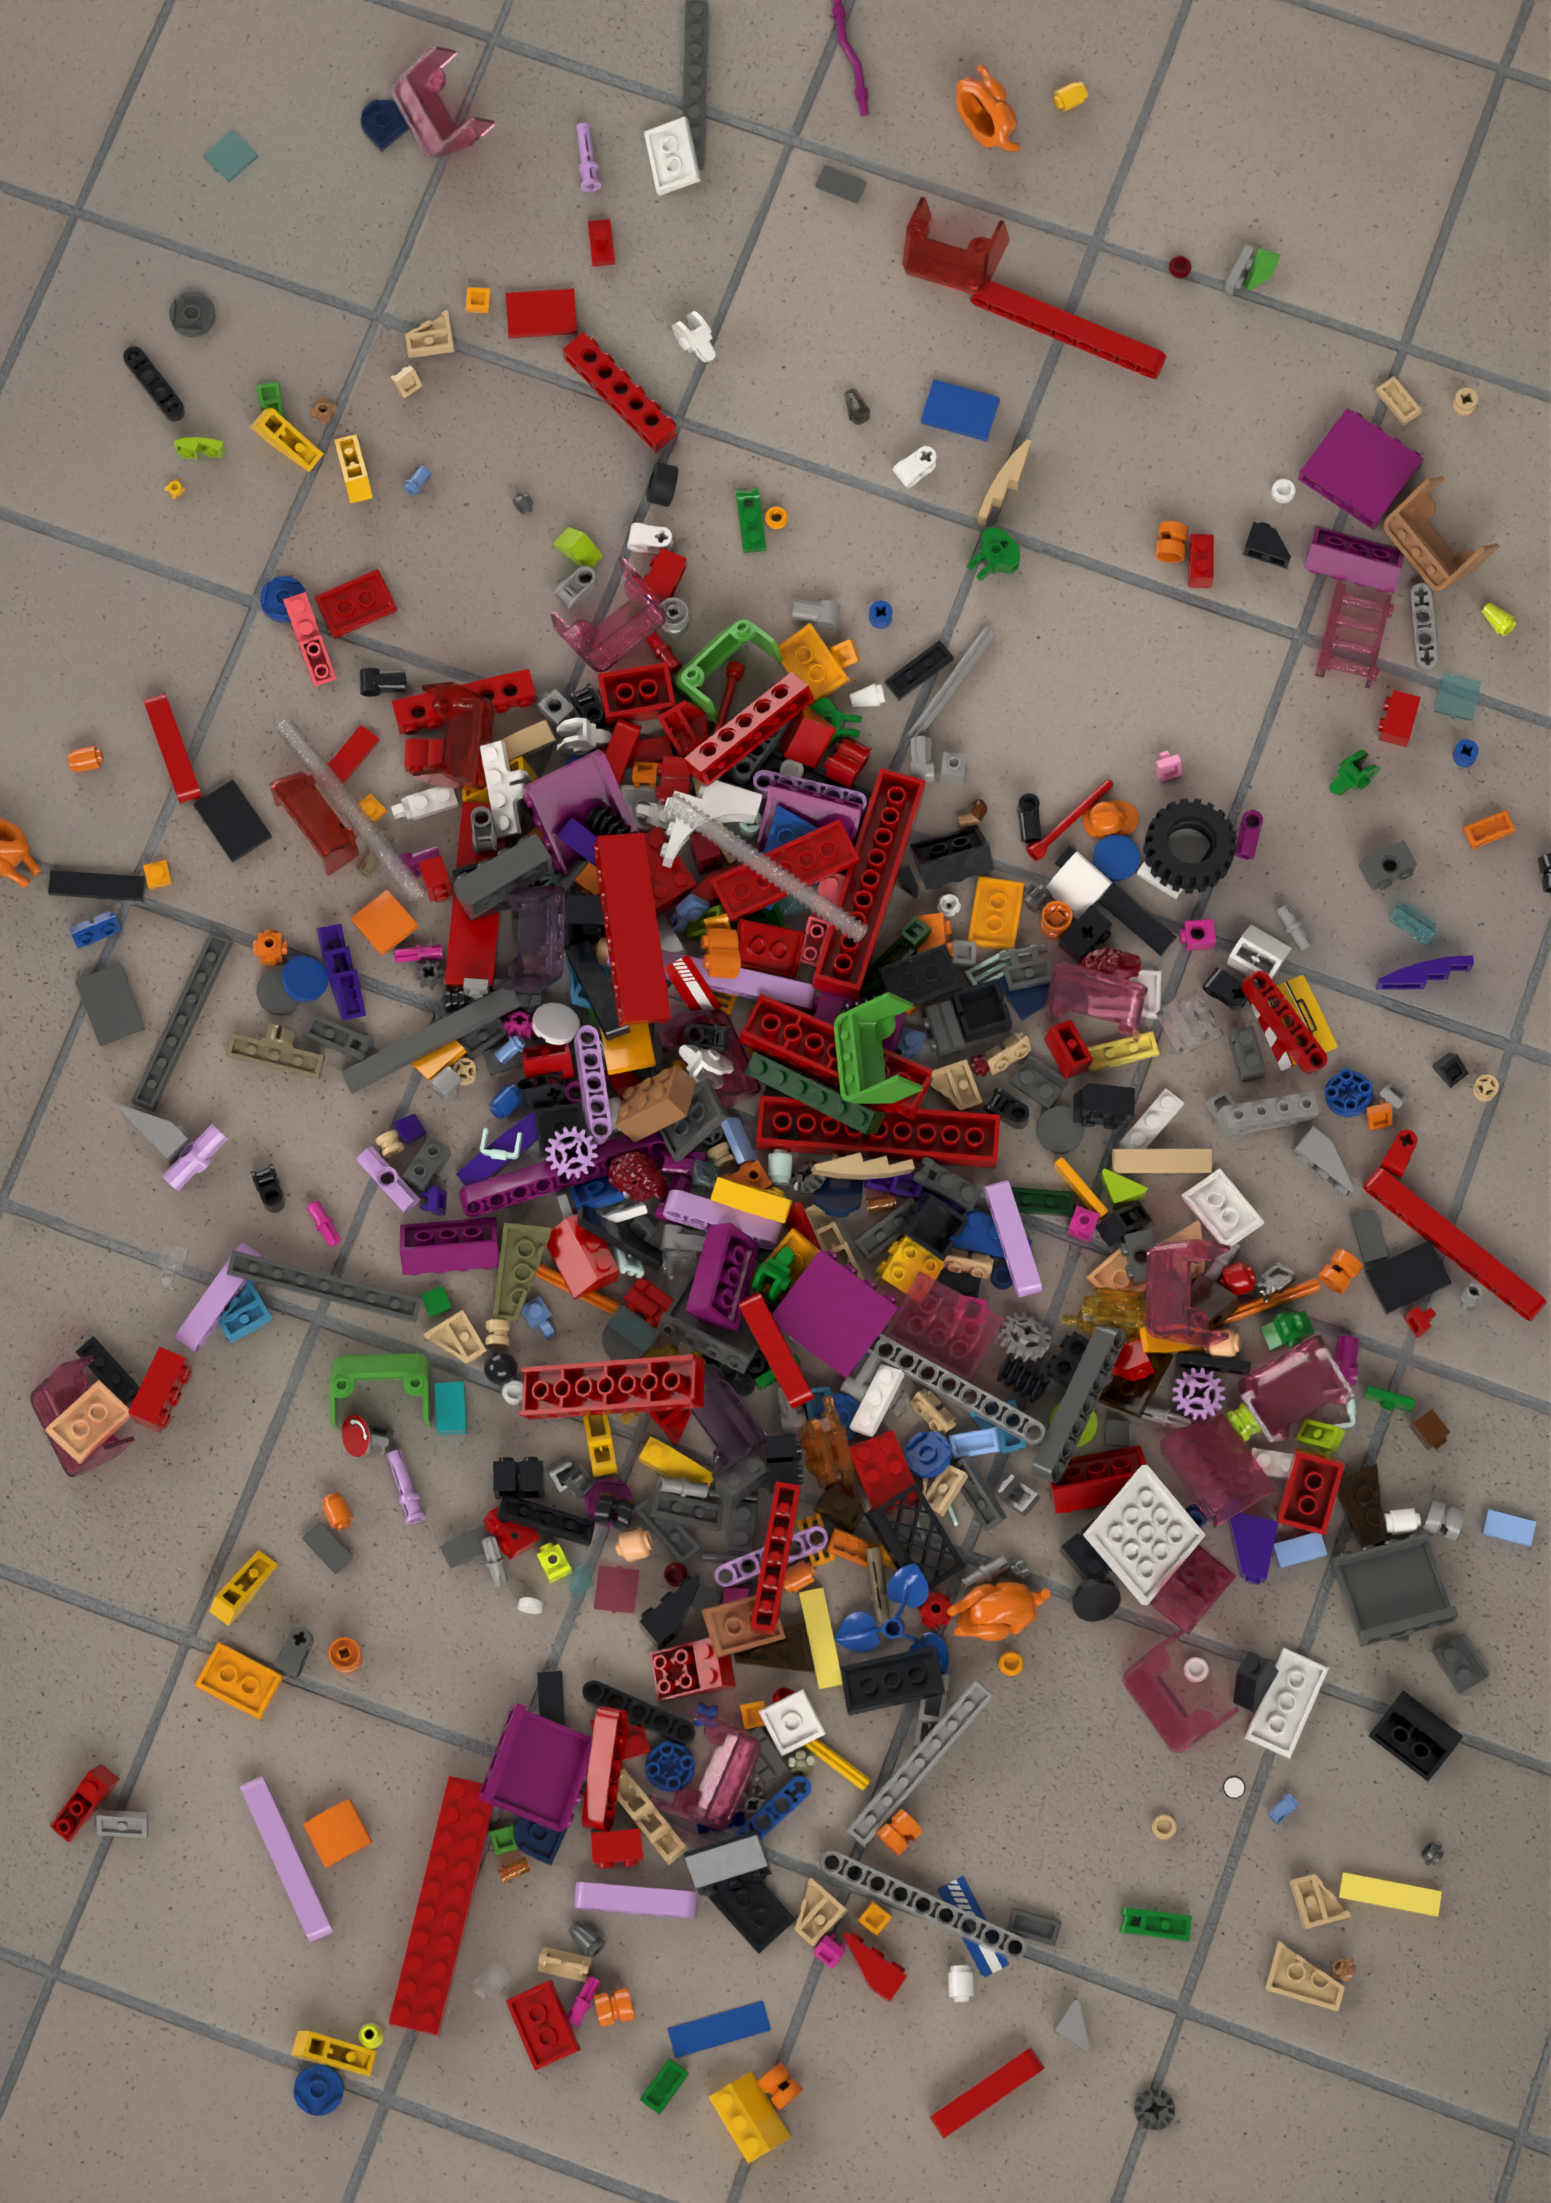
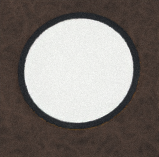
[1223,1776,1245,1799]

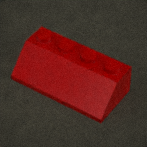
[1048,1445,1147,1514]

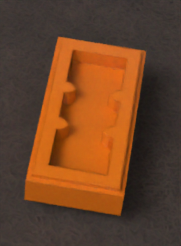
[1462,810,1516,850]
[825,1528,879,1569]

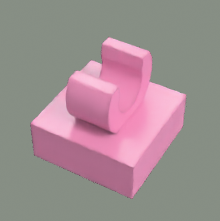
[1156,751,1182,783]

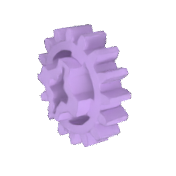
[545,1126,598,1179]
[1172,1368,1225,1421]

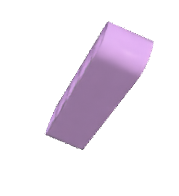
[753,770,867,817]
[574,1025,612,1145]
[984,1180,1042,1298]
[663,1190,782,1250]
[175,1242,264,1353]
[715,1526,828,1589]
[573,1882,698,1919]

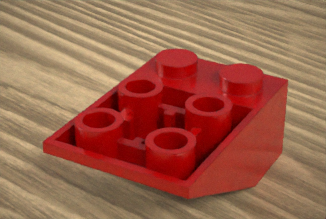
[649,1638,736,1702]

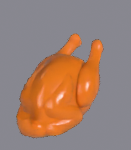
[956,65,1021,152]
[0,817,42,888]
[947,1582,1050,1642]

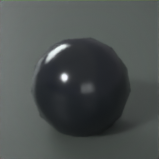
[484,1351,518,1385]

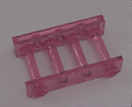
[1315,582,1394,689]

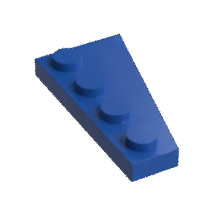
[763,805,818,911]

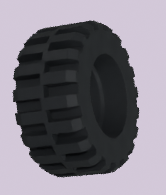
[1143,798,1237,894]

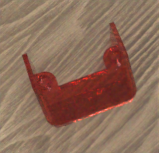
[902,196,1010,295]
[413,682,494,791]
[268,771,359,876]

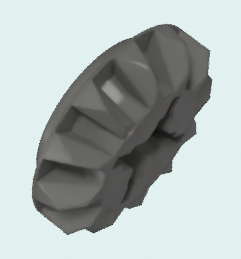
[790,1160,827,1193]
[1135,2089,1175,2130]

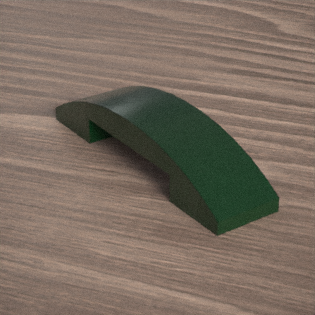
[861,916,932,997]

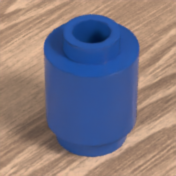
[489,1083,521,1119]

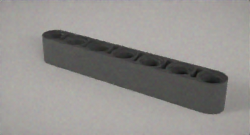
[1032,1323,1126,1483]

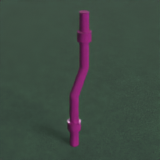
[832,0,869,116]

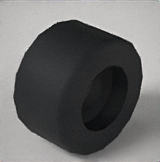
[647,462,678,507]

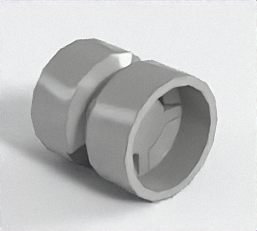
[658,597,689,637]
[1422,1499,1465,1541]

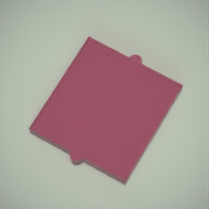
[594,1566,639,1614]

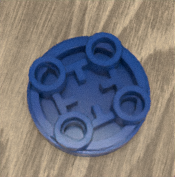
[1325,1068,1373,1117]
[645,1741,695,1793]

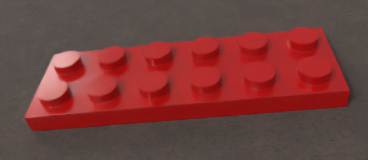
[710,819,860,923]

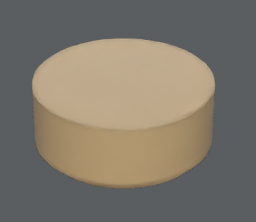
[1151,1814,1177,1840]

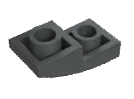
[440,1525,493,1569]

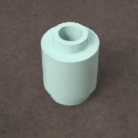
[767,1149,792,1186]

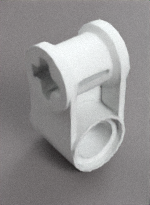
[892,446,936,489]
[627,523,673,554]

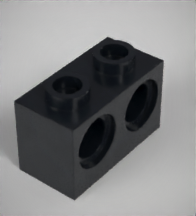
[1046,1331,1089,1388]

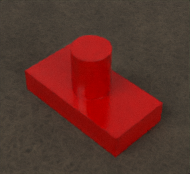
[588,219,615,267]

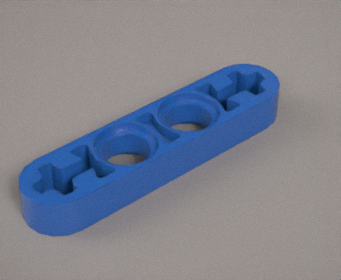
[734,1776,811,1840]

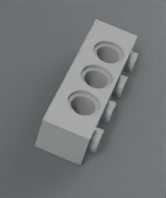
[1215,1091,1319,1137]

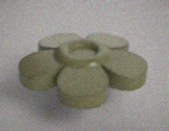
[786,1750,815,1776]

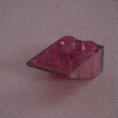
[1150,1545,1236,1635]

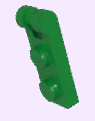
[735,487,766,553]
[1119,1907,1192,1942]

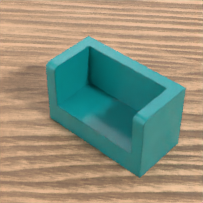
[434,1381,467,1436]

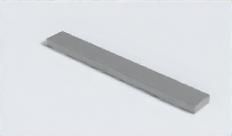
[846,1679,995,1847]

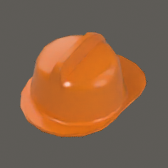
[1083,800,1139,839]

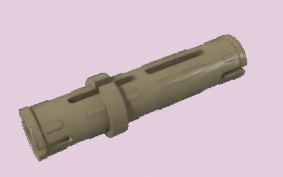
[865,1547,890,1623]

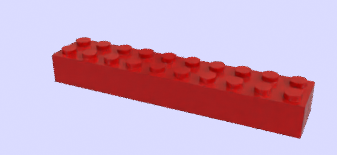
[813,768,926,1001]
[756,1095,1001,1169]
[388,1776,495,2037]

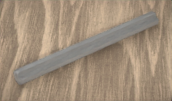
[908,627,995,738]

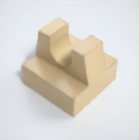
[390,365,422,399]

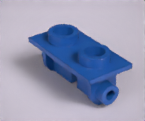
[70,911,122,949]

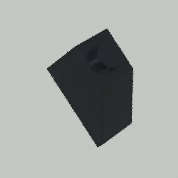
[1243,522,1291,569]
[1095,1201,1153,1247]
[1233,1651,1279,1714]

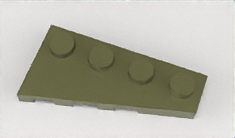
[493,1223,553,1322]

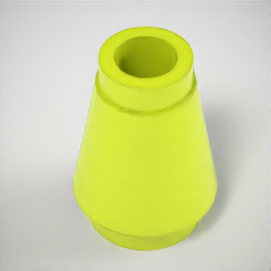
[1482,602,1516,636]
[359,2023,384,2049]

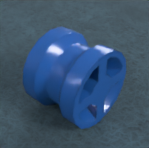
[869,600,893,629]
[1453,739,1479,767]
[694,1702,719,1730]

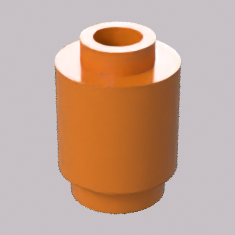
[67,745,104,773]
[322,1492,354,1531]
[784,1560,816,1594]

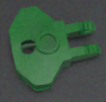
[966,527,1020,581]
[811,698,862,749]
[1329,749,1381,796]
[752,1247,795,1303]
[1260,1311,1315,1352]

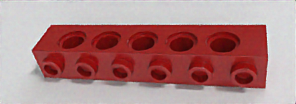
[563,332,677,453]
[392,668,537,735]
[684,672,814,787]
[750,1481,801,1636]

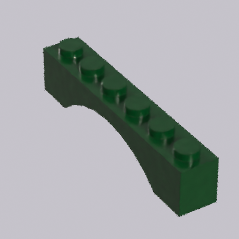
[745,1051,886,1134]

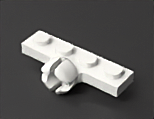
[480,741,532,839]

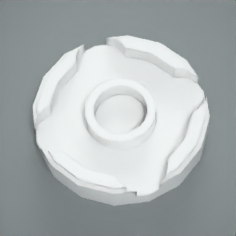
[532,1003,580,1045]

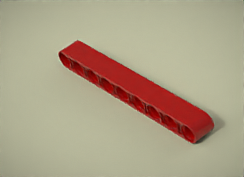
[970,278,1167,379]
[1362,1167,1547,1321]

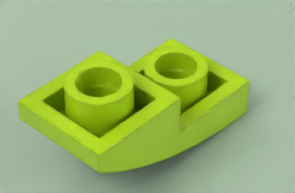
[174,437,226,460]

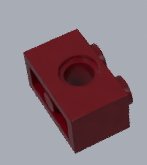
[689,828,721,876]

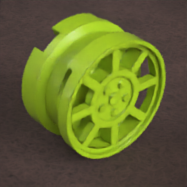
[1226,1403,1261,1442]

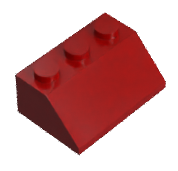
[546,1213,620,1300]

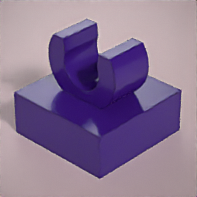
[419,1186,447,1216]

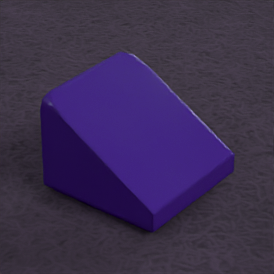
[393,1113,427,1146]

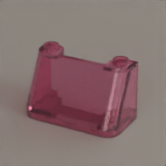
[1237,1335,1355,1444]

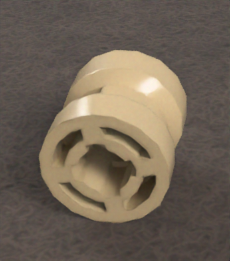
[485,1319,510,1348]

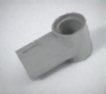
[792,598,841,630]
[909,736,934,783]
[430,1066,462,1101]
[660,1224,707,1253]
[840,1352,883,1404]
[777,1387,808,1435]

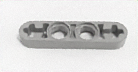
[1409,583,1438,673]

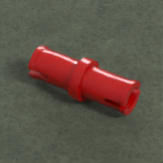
[643,629,683,674]

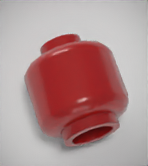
[1219,1262,1257,1296]

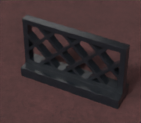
[864,1483,966,1591]

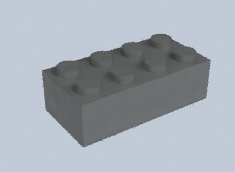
[453,834,553,920]

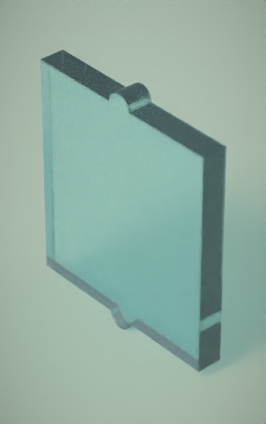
[203,130,258,182]
[1434,673,1481,721]

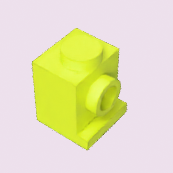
[537,1542,572,1583]

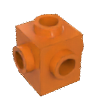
[253,929,288,966]

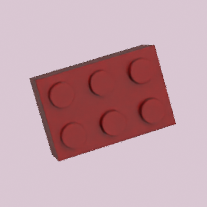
[598,662,675,727]
[645,826,697,916]
[128,1346,193,1433]
[847,1430,918,1516]
[1276,1447,1345,1535]

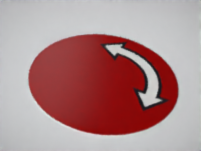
[342,1415,370,1457]

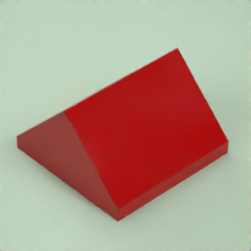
[780,706,837,768]

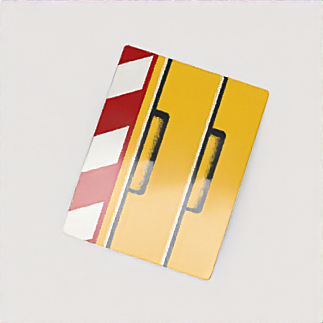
[1247,975,1337,1071]

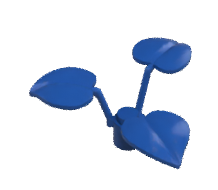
[834,1564,949,1675]

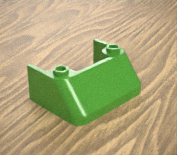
[672,619,783,723]
[834,992,923,1104]
[330,1353,431,1429]

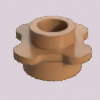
[310,398,337,424]
[1332,1957,1356,1982]

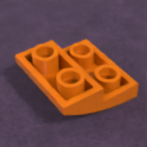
[350,890,419,956]
[303,1798,373,1868]

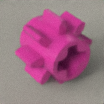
[504,1011,534,1039]

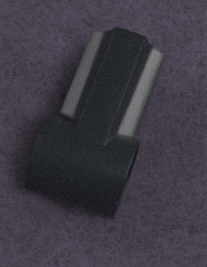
[360,668,406,697]
[1017,793,1042,843]

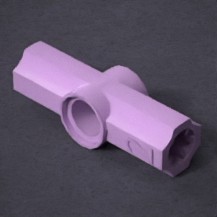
[162,1124,228,1191]
[356,1146,420,1214]

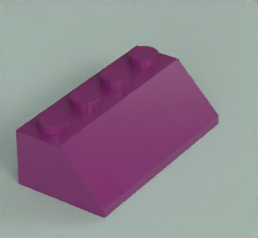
[1304,526,1404,593]
[400,1217,499,1276]
[686,1222,760,1331]

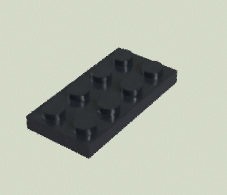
[840,1645,945,1716]

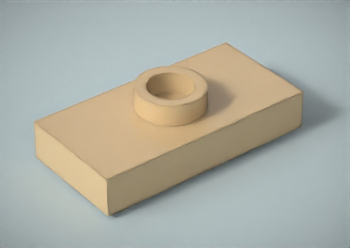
[1375,376,1423,426]

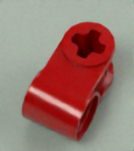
[1379,1129,1418,1178]

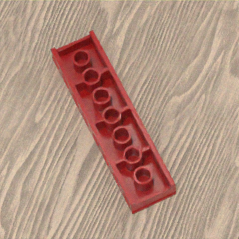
[445,801,508,992]
[593,833,671,1027]
[738,994,933,1120]
[519,1354,705,1420]

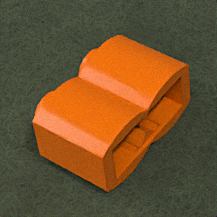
[700,928,741,979]

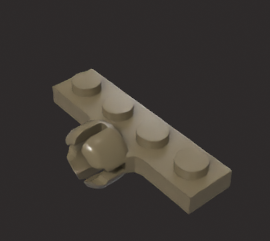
[226,1024,325,1079]

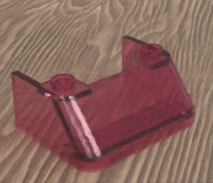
[391,46,495,158]
[550,556,666,672]
[1045,962,1149,1042]
[1146,1239,1230,1348]
[30,1355,135,1478]
[1122,1629,1240,1753]
[649,1707,762,1830]

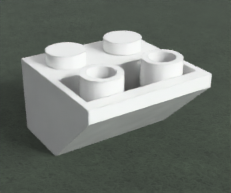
[1227,924,1292,982]

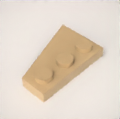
[1264,1941,1345,2012]

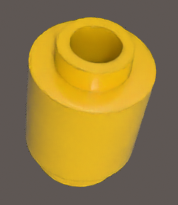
[1052,82,1088,112]

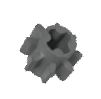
[1023,884,1052,913]
[415,959,445,991]
[733,1782,765,1814]

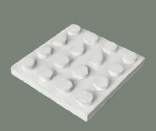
[1083,1465,1205,1605]

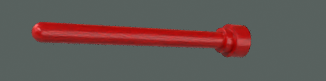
[713,661,746,734]
[1026,780,1113,862]

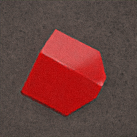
[657,700,709,757]

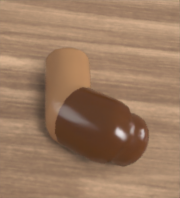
[957,799,987,828]

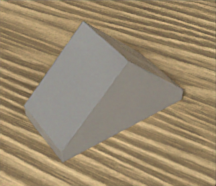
[1054,1999,1090,2052]

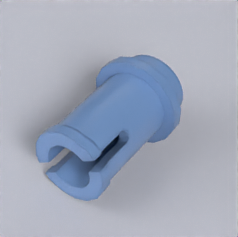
[403,466,432,496]
[495,1035,526,1064]
[1267,1793,1299,1825]

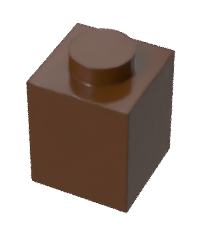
[1410,1409,1450,1451]

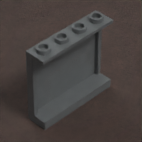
[657,1259,781,1374]
[1333,1533,1458,1647]

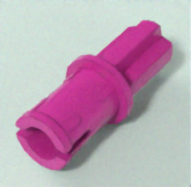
[394,944,442,963]
[306,1201,341,1247]
[567,1976,600,2026]

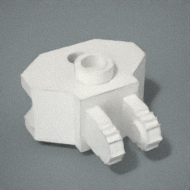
[672,311,716,363]
[556,717,612,755]
[678,1044,734,1089]

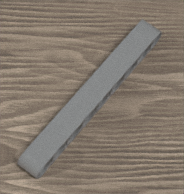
[867,1334,1046,1446]
[820,1851,1027,1960]

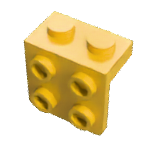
[875,1237,944,1302]

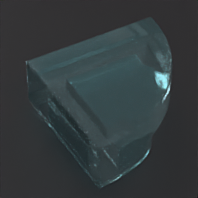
[569,1563,594,1598]

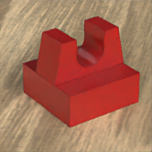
[1404,1307,1436,1338]

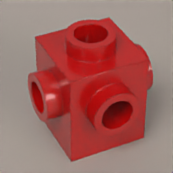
[917,1592,952,1630]

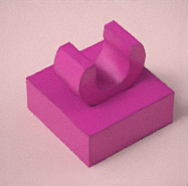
[813,1934,846,1969]

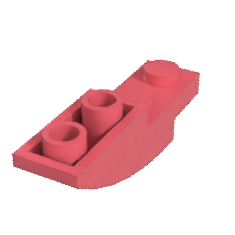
[283,592,337,687]
[799,873,846,967]

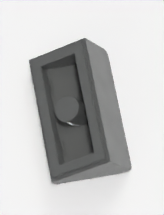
[547,860,587,906]

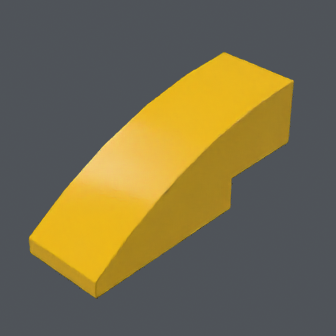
[710,1177,792,1223]
[583,1415,618,1477]

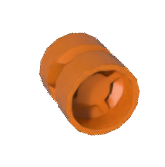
[1155,521,1189,563]
[1040,901,1073,940]
[1318,1249,1363,1294]
[328,1637,363,1674]
[876,1809,924,1857]
[594,1987,635,2027]
[757,2062,804,2110]

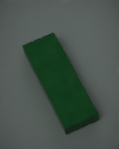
[1011,1187,1075,1217]

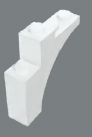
[660,780,763,868]

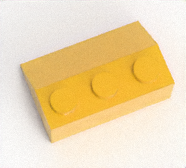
[708,2071,791,2165]

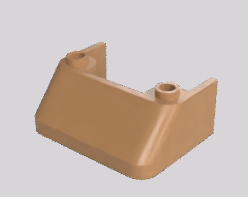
[1384,476,1500,591]

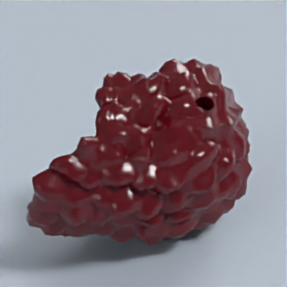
[1077,947,1141,997]
[607,1151,668,1202]

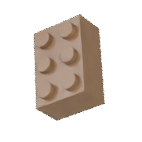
[615,1065,696,1143]

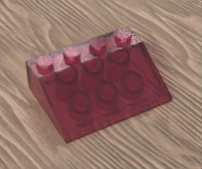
[884,1271,1005,1383]
[1159,1414,1276,1528]

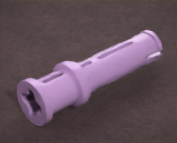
[576,123,601,192]
[387,1449,427,1525]

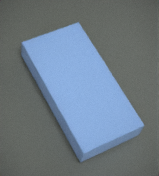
[721,1117,758,1164]
[949,1427,1002,1460]
[1482,1510,1536,1547]
[1273,1533,1328,1569]

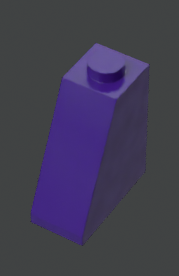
[1227,1511,1278,1585]

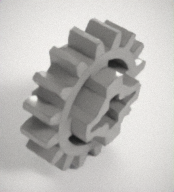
[998,1312,1051,1362]

